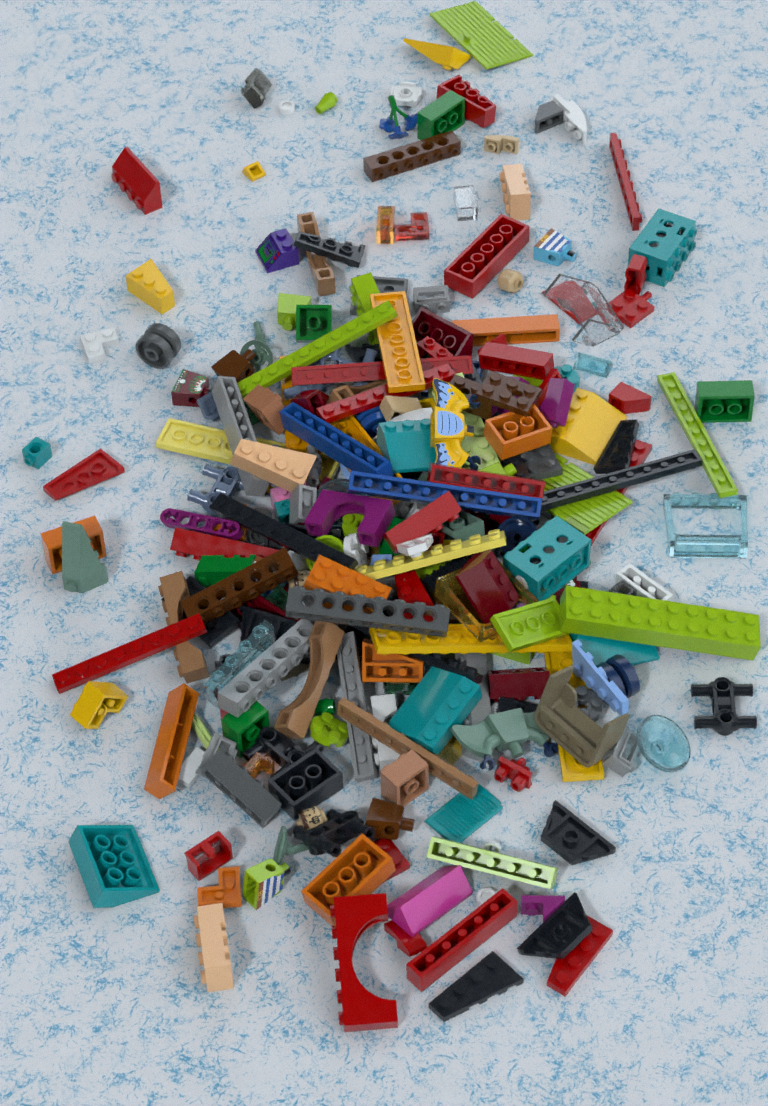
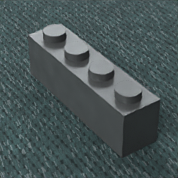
[201,749,282,828]

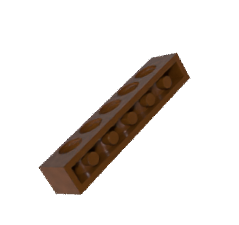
[363,130,461,182]
[180,547,299,625]

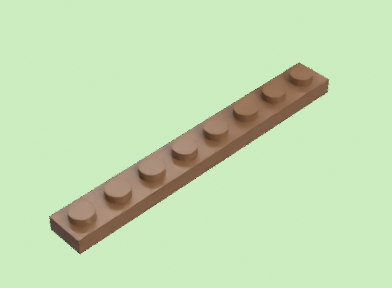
[337,698,478,800]

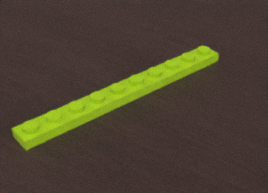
[237,301,397,401]
[657,372,738,499]

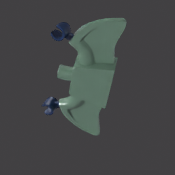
[450,708,558,771]

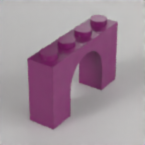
[497,376,575,429]
[304,489,395,547]

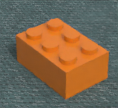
[483,404,553,460]
[40,516,107,574]

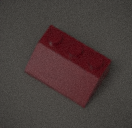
[455,550,520,624]
[487,667,550,702]

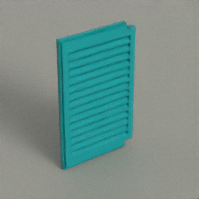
[424,783,503,843]

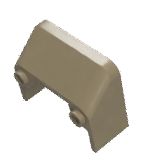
[534,665,630,767]

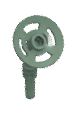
[240,321,273,373]
[273,826,309,865]

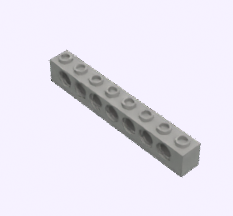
[218,619,338,718]

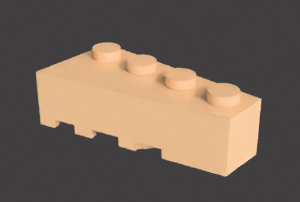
[499,164,531,220]
[230,439,317,492]
[193,903,234,992]

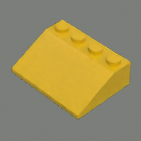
[550,388,627,465]

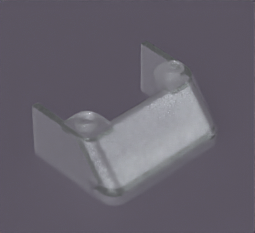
[543,273,624,347]

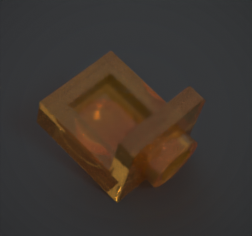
[243,752,275,780]

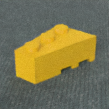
[126,259,175,315]

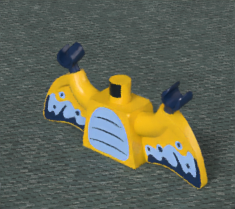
[430,378,481,470]

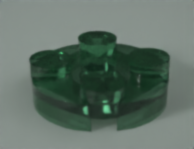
[383,682,419,695]

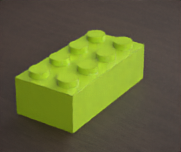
[349,272,380,345]

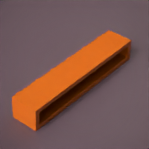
[452,314,560,347]
[144,683,199,799]

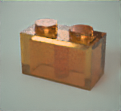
[376,206,395,244]

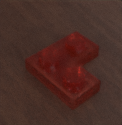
[395,212,429,241]

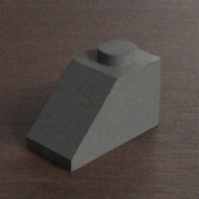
[535,100,564,134]

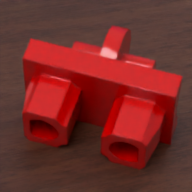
[494,756,532,792]

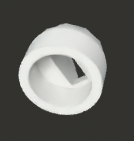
[483,841,501,853]

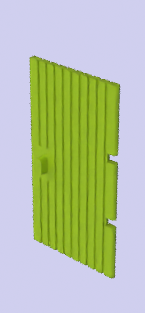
[430,1,533,70]
[542,452,633,535]

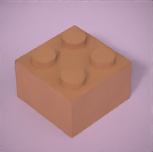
[243,384,286,435]
[380,749,429,807]

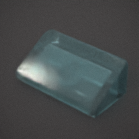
[573,352,613,379]

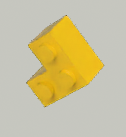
[70,681,129,729]

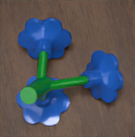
[379,95,417,139]

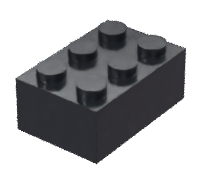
[268,748,343,821]

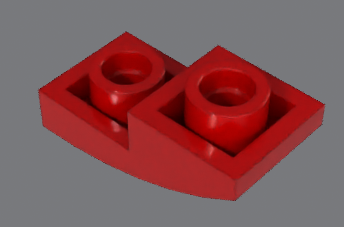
[384,920,427,957]

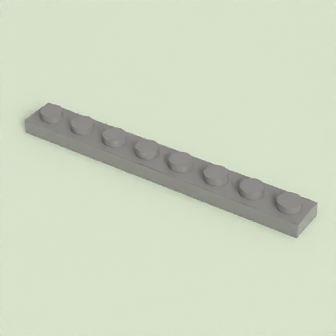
[337,631,377,783]

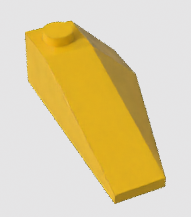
[403,38,471,71]

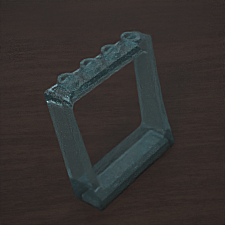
[663,492,748,559]
[204,620,275,710]

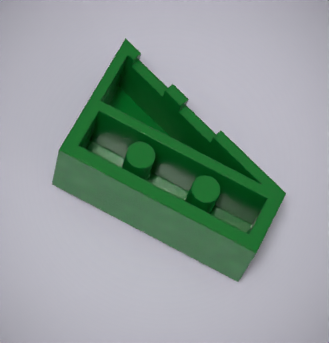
[194,555,256,587]

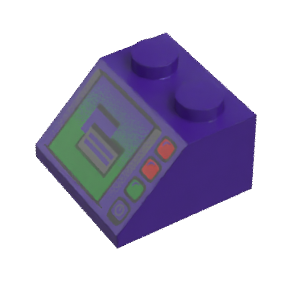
[255,228,299,273]

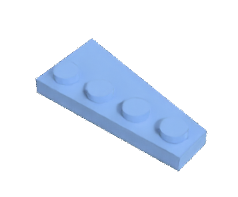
[572,639,629,716]

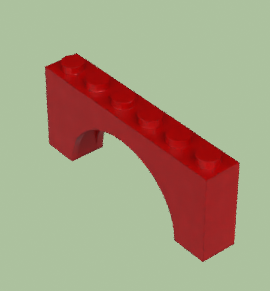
[330,893,398,1032]

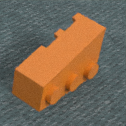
[362,638,424,683]

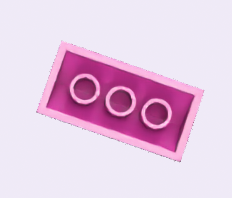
[387,865,473,937]

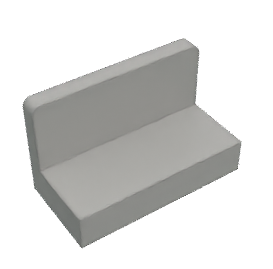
[289,484,317,524]

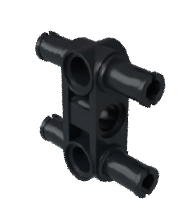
[691,677,757,736]
[242,726,324,778]
[293,809,375,857]

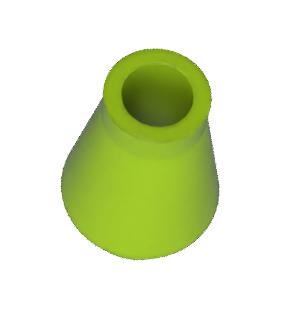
[315,92,338,114]

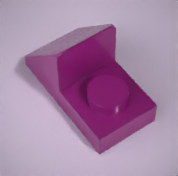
[521,895,565,922]

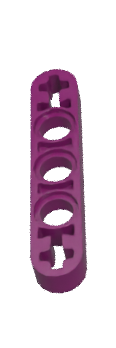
[160,508,243,540]

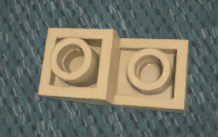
[484,135,519,155]

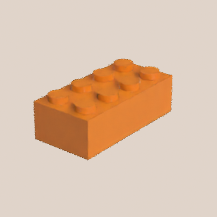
[303,554,392,614]
[301,833,396,926]

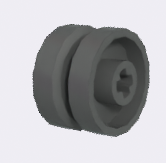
[135,323,182,369]

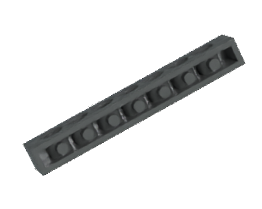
[285,586,450,637]

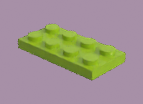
[490,597,571,653]

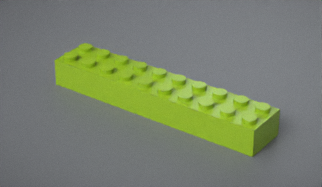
[560,585,761,661]

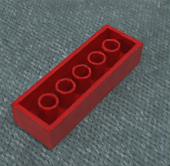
[444,214,530,299]

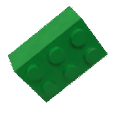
[417,90,465,140]
[694,380,755,423]

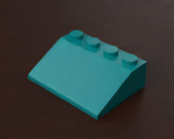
[376,419,464,473]
[569,633,660,666]
[388,666,482,755]
[68,825,160,908]

